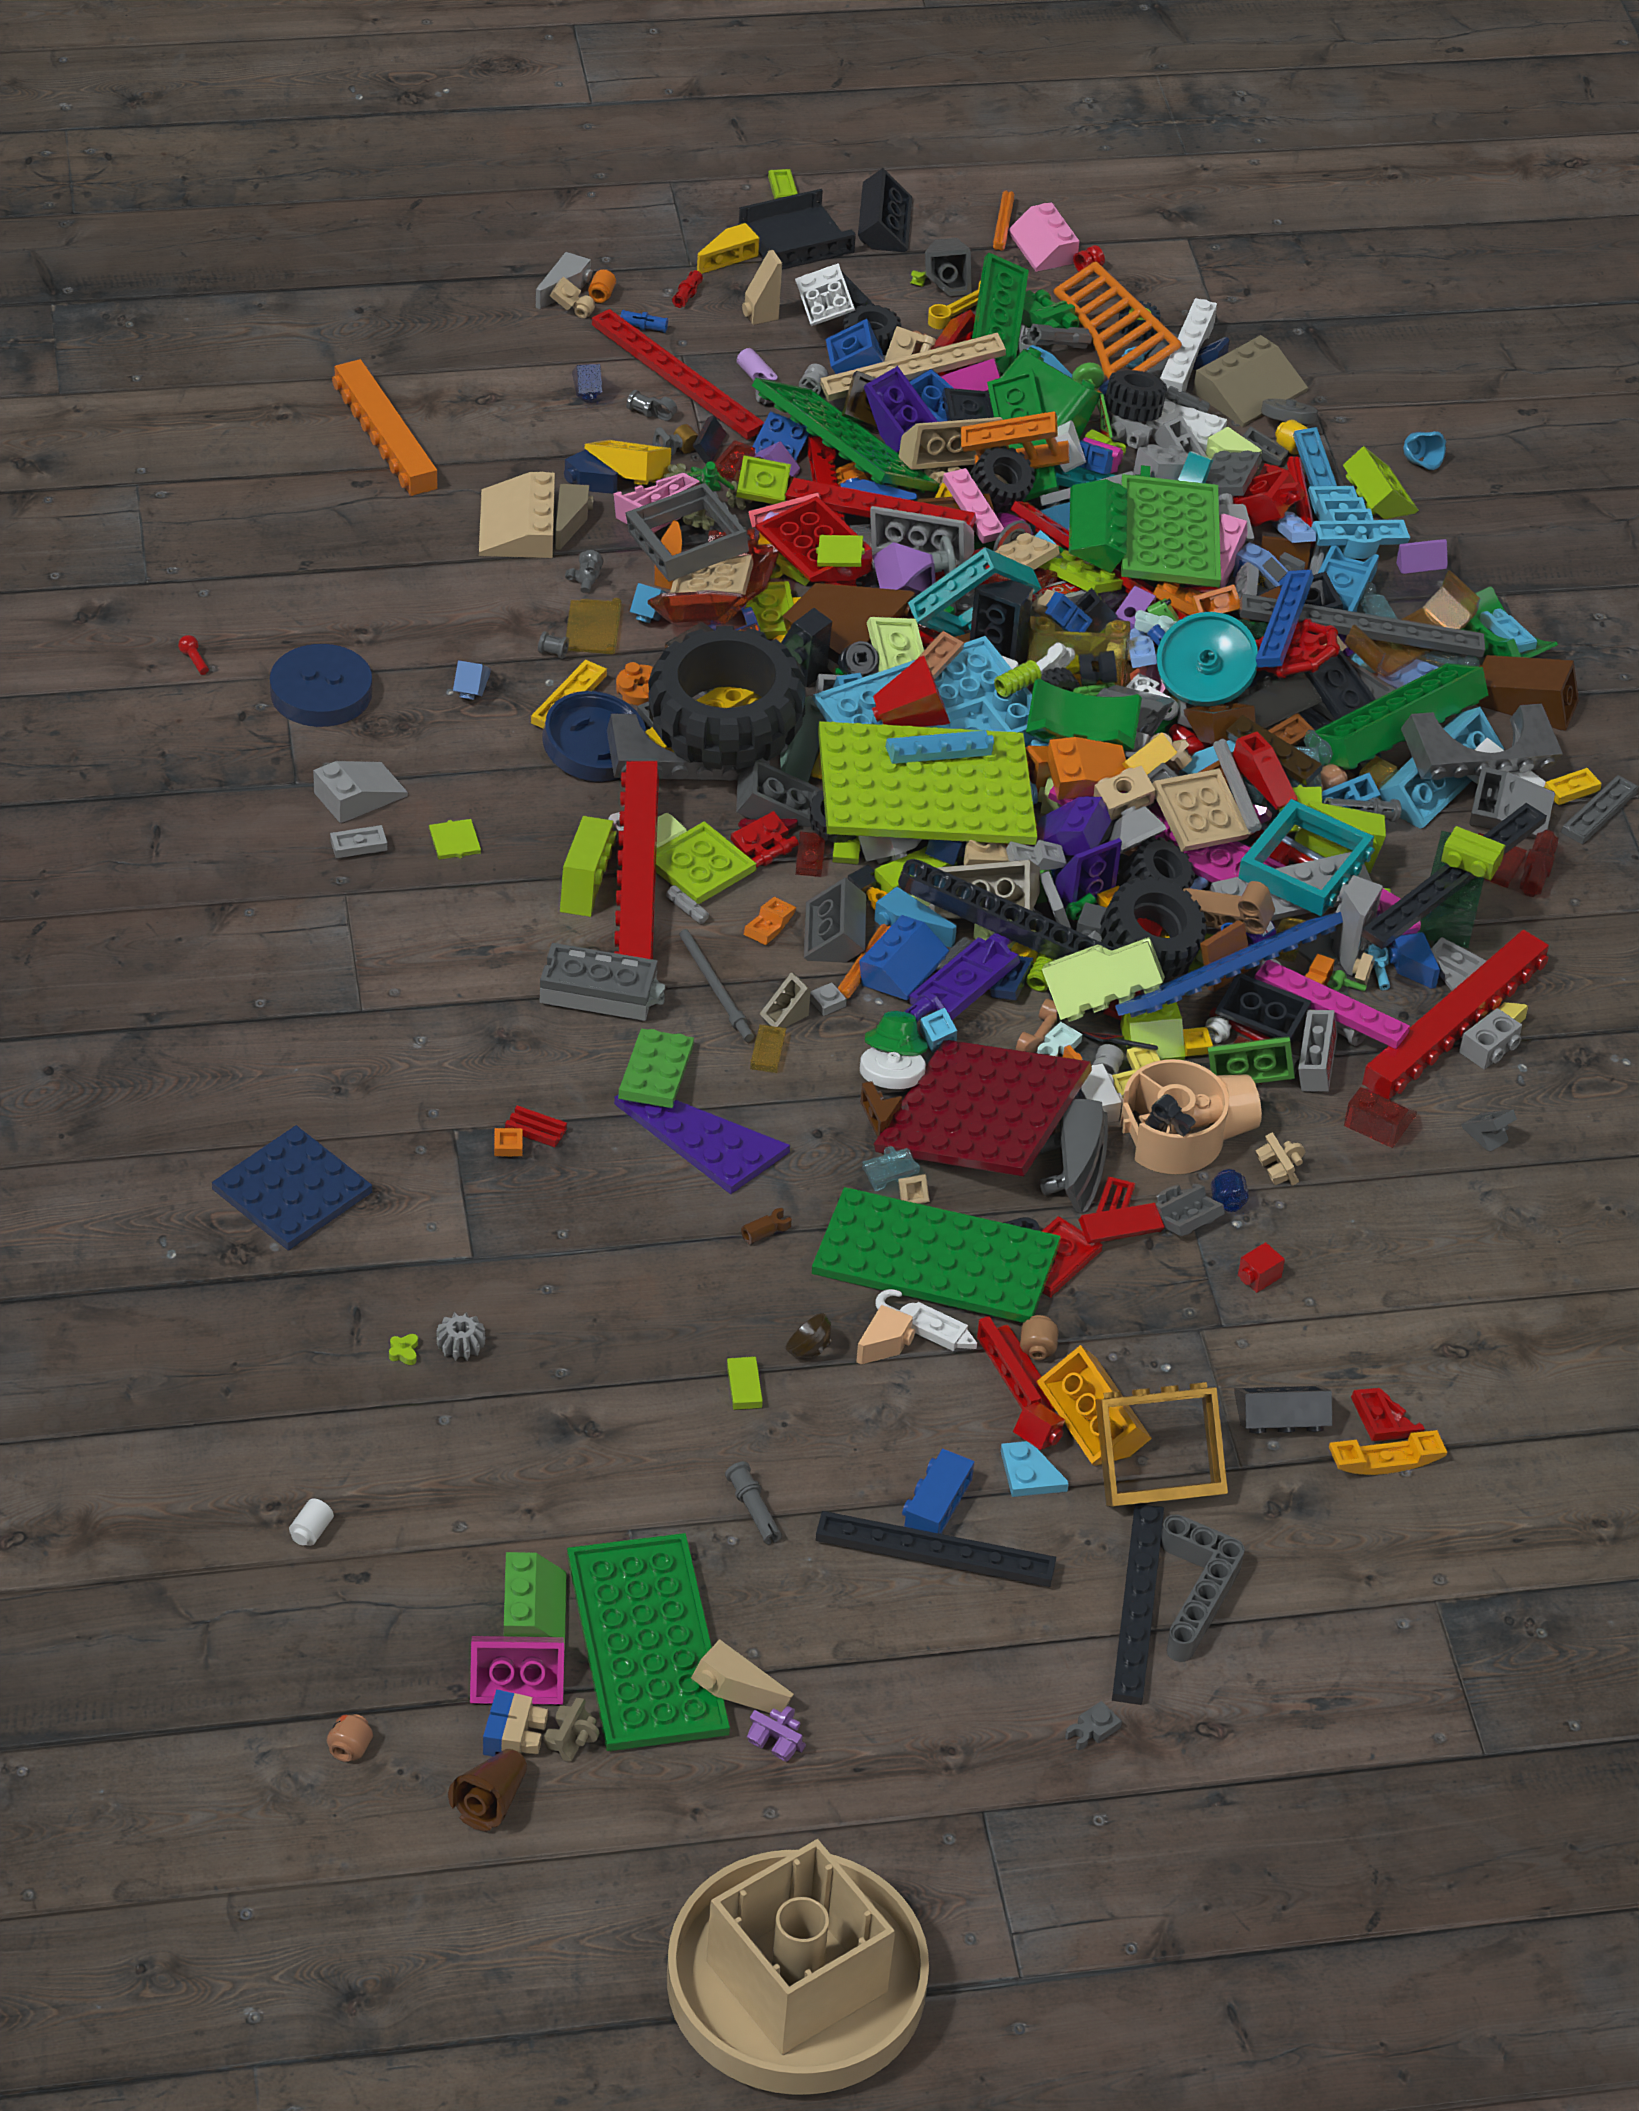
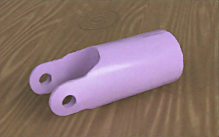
[737,348,778,381]

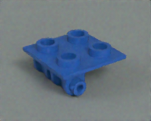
[750,411,810,461]

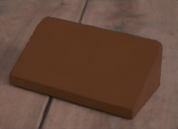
[1261,536,1311,570]

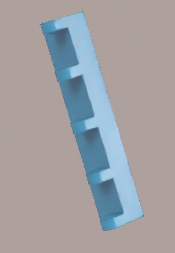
[885,730,994,764]

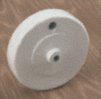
[860,1047,926,1089]

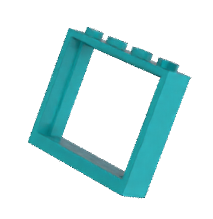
[908,547,1042,637]
[1238,799,1375,917]

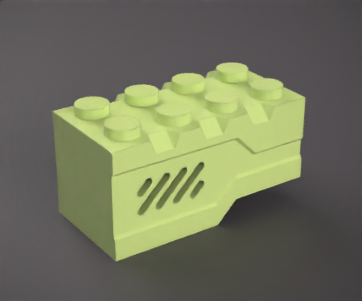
[1042,937,1165,1022]

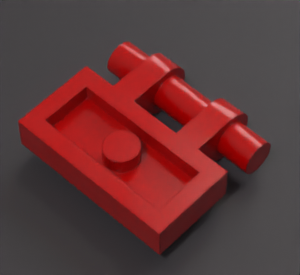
[730,811,799,868]

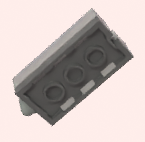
[540,943,665,1021]

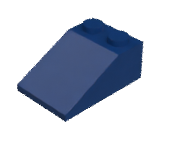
[910,369,953,422]

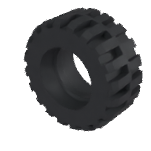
[1100,877,1207,979]

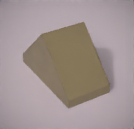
[760,972,811,1031]

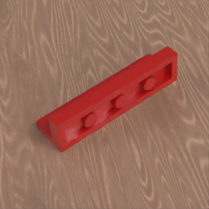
[977,1316,1056,1412]

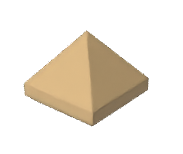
[898,1174,930,1204]

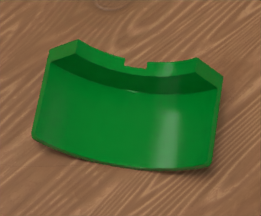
[1446,587,1558,658]
[1026,679,1142,752]

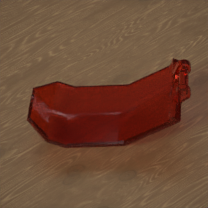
[648,527,780,627]

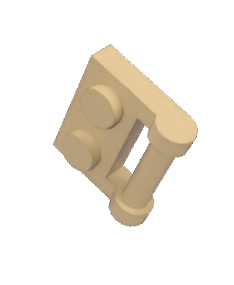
[884,326,936,381]

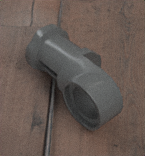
[626,390,678,421]

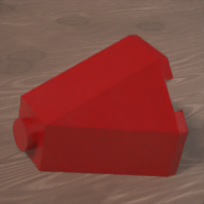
[872,655,950,727]

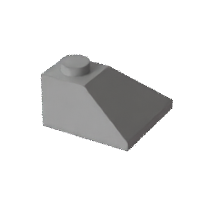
[1109,806,1166,854]

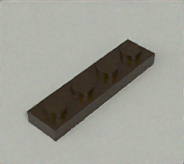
[1226,715,1322,786]

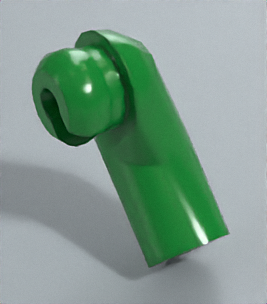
[1065,893,1097,921]

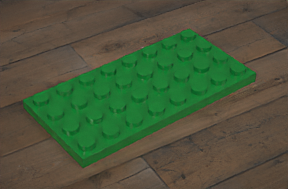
[752,378,940,493]
[812,1187,1061,1323]
[567,1533,730,1751]

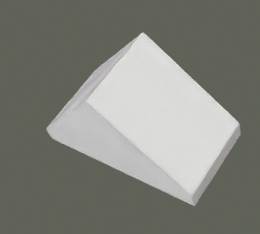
[1055,421,1086,473]

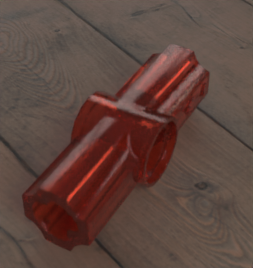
[1520,830,1559,897]

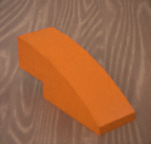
[654,520,682,590]

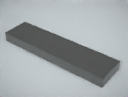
[1561,775,1639,845]

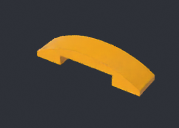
[1328,1430,1447,1475]

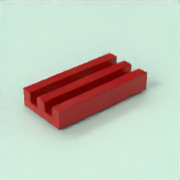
[505,1105,567,1148]
[1096,1176,1135,1212]

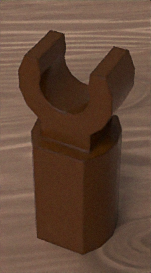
[741,1208,792,1245]

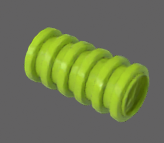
[994,660,1041,698]
[1026,953,1054,992]

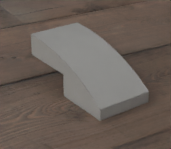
[1006,840,1066,870]

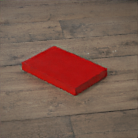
[1042,1216,1103,1298]

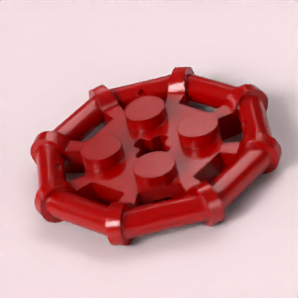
[1255,619,1340,678]

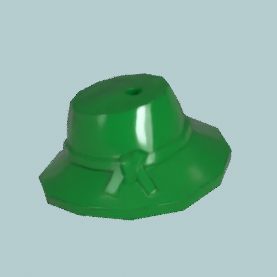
[865,1011,927,1056]

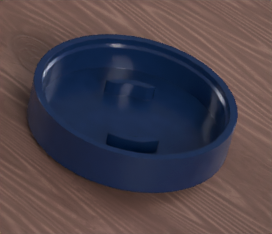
[270,644,372,727]
[542,691,646,782]

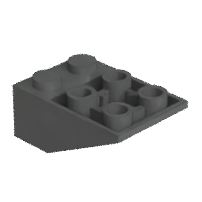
[1469,767,1555,840]

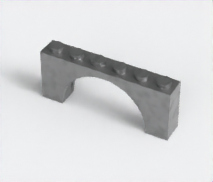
[1401,704,1563,780]
[607,714,770,781]

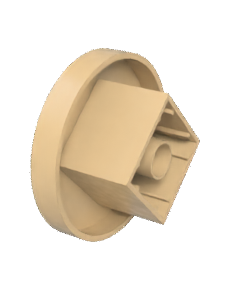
[667,1839,929,2095]

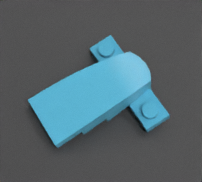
[1307,486,1410,559]

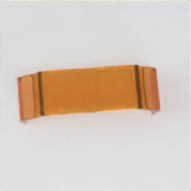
[1345,571,1481,677]

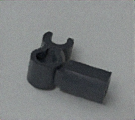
[1145,1094,1196,1137]

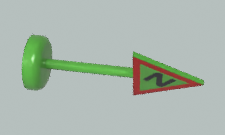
[1072,363,1113,438]

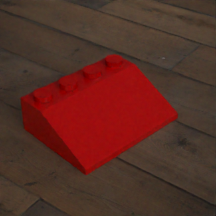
[755,496,873,582]

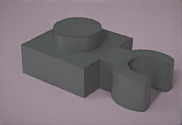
[1065,1701,1122,1750]

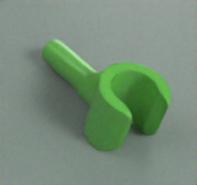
[1327,970,1367,992]

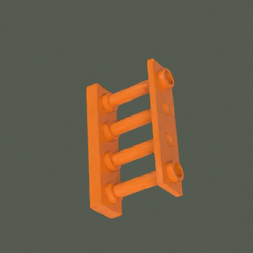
[961,411,1070,469]

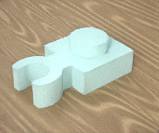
[1037,1022,1083,1056]

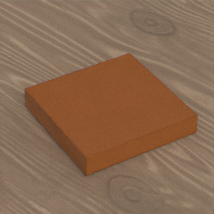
[1200,921,1252,992]

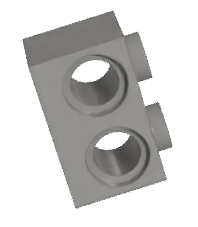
[1460,1008,1522,1069]

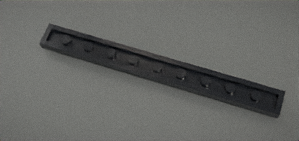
[1361,803,1547,950]

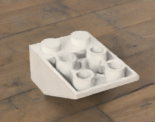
[795,263,855,326]

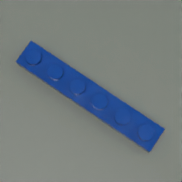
[1256,570,1314,668]

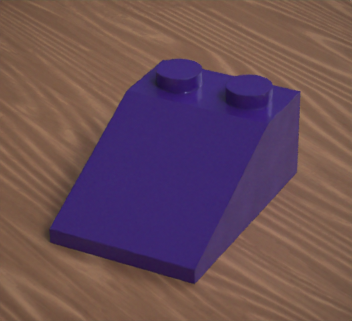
[864,366,938,453]
[1026,796,1112,855]
[1055,838,1122,908]

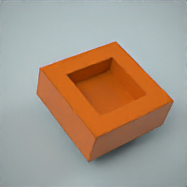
[494,1128,522,1156]

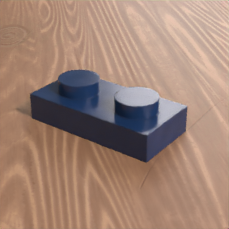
[990,956,1034,1000]

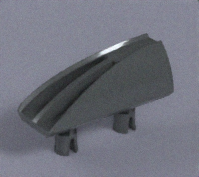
[1040,1099,1108,1214]

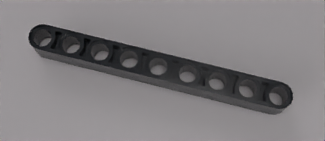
[898,859,1115,960]

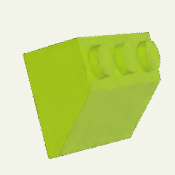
[1343,446,1419,519]

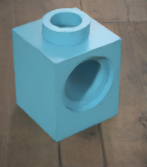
[920,1008,957,1053]

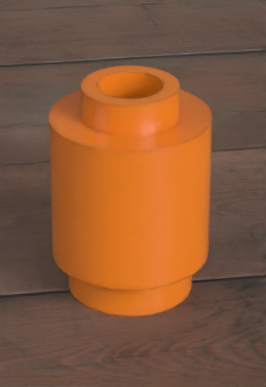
[588,270,616,303]

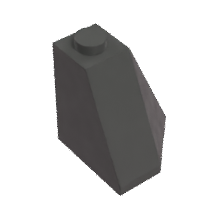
[925,238,972,296]
[1097,685,1175,737]

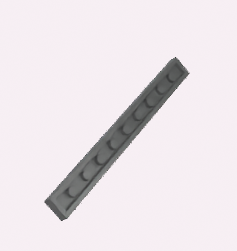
[1240,593,1485,657]

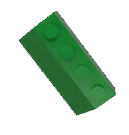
[1069,479,1127,573]

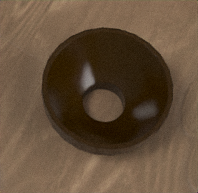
[786,1313,832,1358]

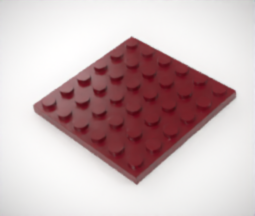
[874,1040,1092,1177]

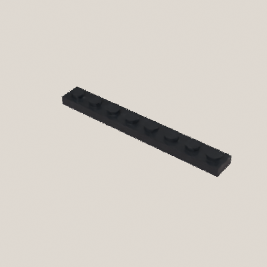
[1112,1504,1164,1705]
[815,1511,1057,1587]

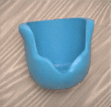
[1403,431,1446,470]

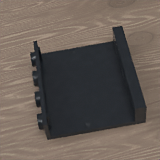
[738,189,856,270]

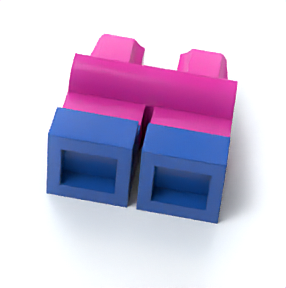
[1078,437,1124,474]

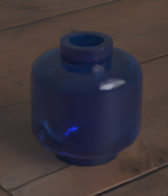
[1210,1169,1249,1212]

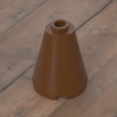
[448,1749,527,1831]

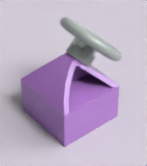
[872,536,956,596]

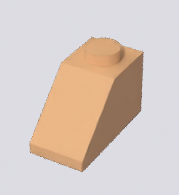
[856,1305,915,1364]

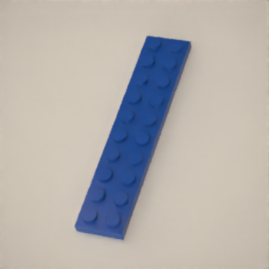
[1115,912,1343,1017]

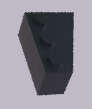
[781,608,833,688]

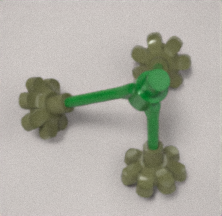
[663,461,753,530]

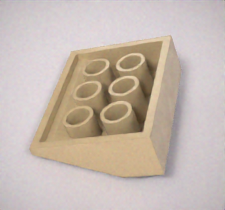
[479,472,555,558]

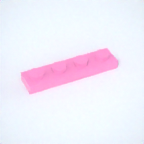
[943,468,1004,543]

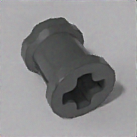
[538,631,569,659]

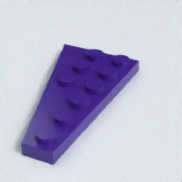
[614,1094,790,1194]

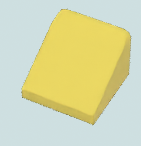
[1498,1002,1528,1023]

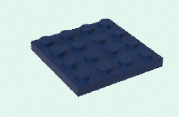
[212,1125,372,1251]

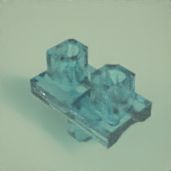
[862,1146,920,1191]

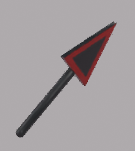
[1079,1031,1158,1051]

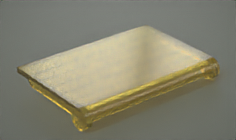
[566,598,622,654]

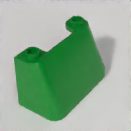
[1000,347,1102,439]

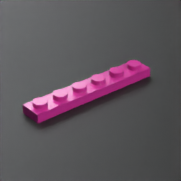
[1255,960,1410,1049]

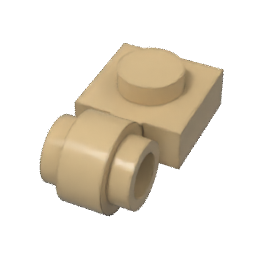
[550,276,595,318]

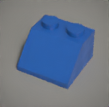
[826,319,884,374]

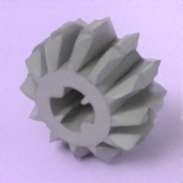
[437,1312,485,1361]

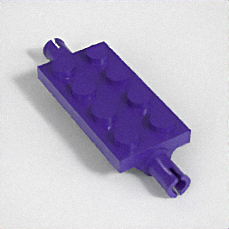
[904,933,1020,1023]

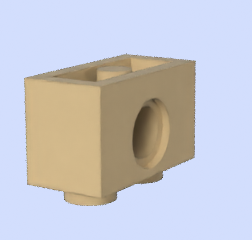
[1094,766,1156,820]

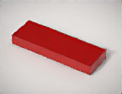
[1078,1203,1164,1244]

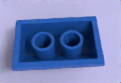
[859,915,949,1000]

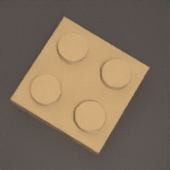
[995,533,1060,570]

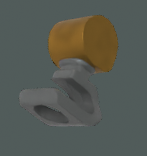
[652,424,698,456]

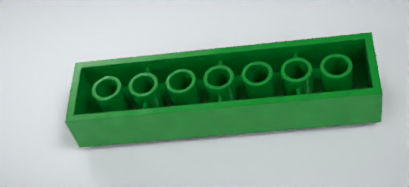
[1308,663,1488,770]

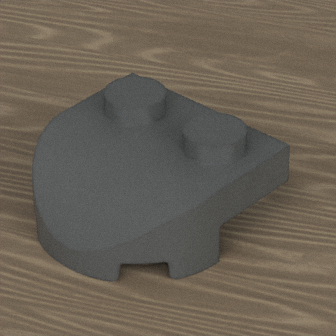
[1155,1184,1225,1236]

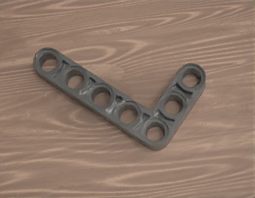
[1160,1514,1245,1662]

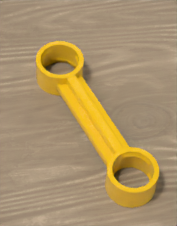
[928,281,981,329]

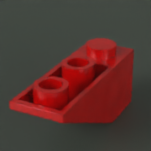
[1233,732,1298,810]

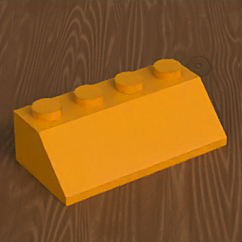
[1036,1345,1152,1466]

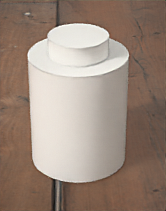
[289,1499,334,1546]

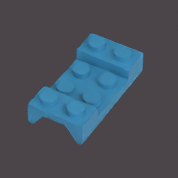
[1318,545,1379,612]

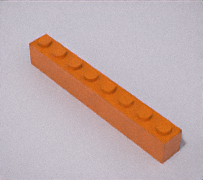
[332,359,437,496]

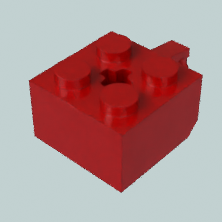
[1233,469,1305,527]

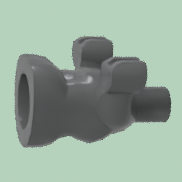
[565,550,604,593]

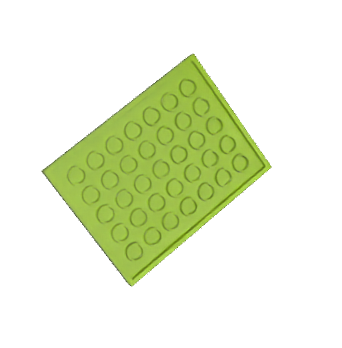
[818,721,1037,845]

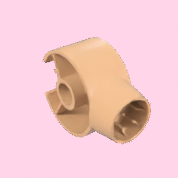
[1120,1059,1262,1174]

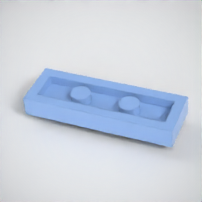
[1272,512,1316,543]
[1125,628,1157,668]

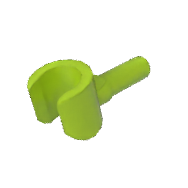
[910,270,927,287]

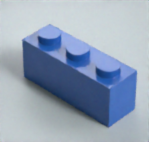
[902,1449,975,1534]

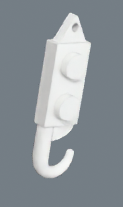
[876,1289,977,1351]

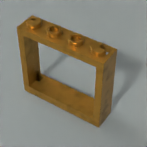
[1095,1382,1228,1506]

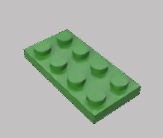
[618,1028,694,1108]

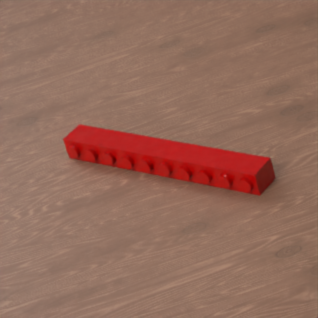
[614,761,659,960]
[1362,929,1549,1100]

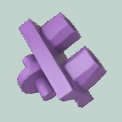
[747,1706,806,1762]

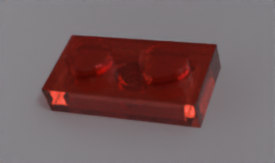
[715,440,755,481]
[795,832,825,877]

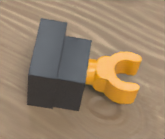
[847,865,888,909]

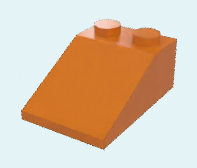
[1047,737,1126,800]

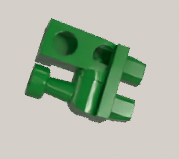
[1021,289,1079,329]

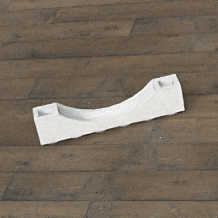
[1160,298,1217,405]

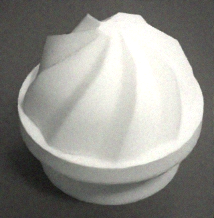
[1205,1016,1232,1043]

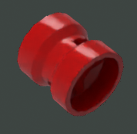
[1073,245,1105,272]

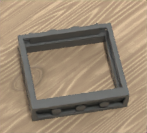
[625,483,750,581]

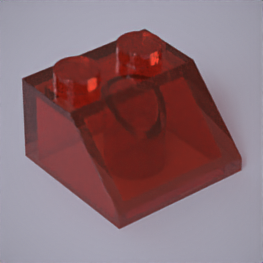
[1344,1087,1417,1148]

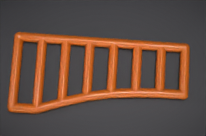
[1053,262,1182,379]

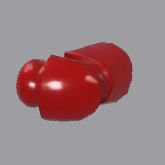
[1169,723,1209,756]

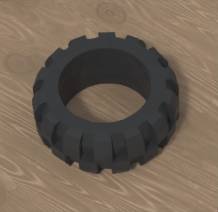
[648,626,806,770]

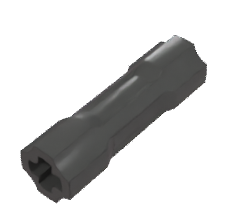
[1027,324,1092,349]

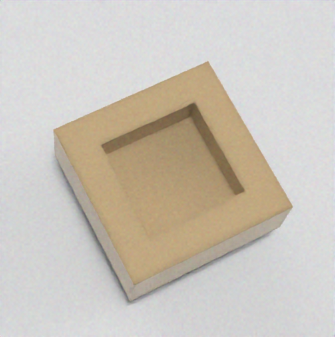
[1352,953,1375,985]

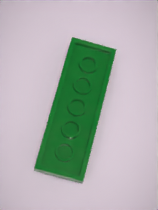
[970,252,1029,376]
[987,369,1059,502]

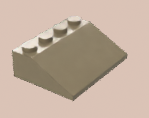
[1193,335,1308,427]

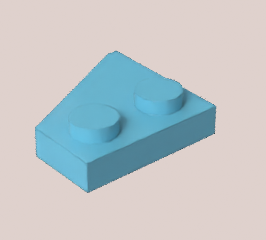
[1001,1441,1068,1497]

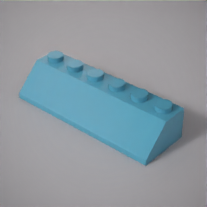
[1379,707,1504,829]

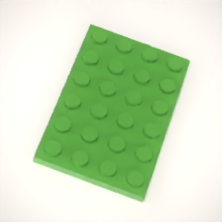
[1121,474,1221,587]

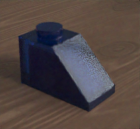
[572,364,602,400]

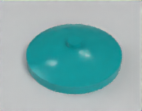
[1157,612,1258,706]

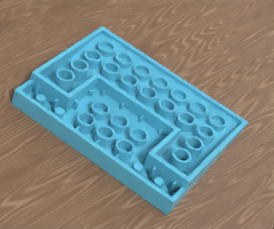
[813,636,1049,747]

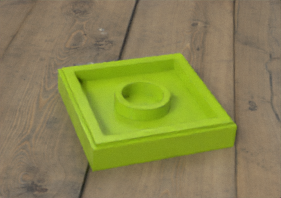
[736,455,791,504]

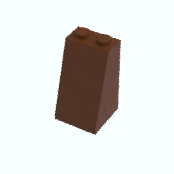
[1476,655,1579,731]

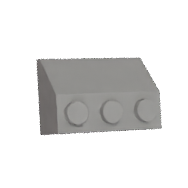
[1330,875,1383,976]

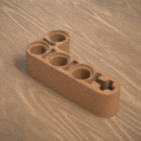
[1183,881,1275,934]

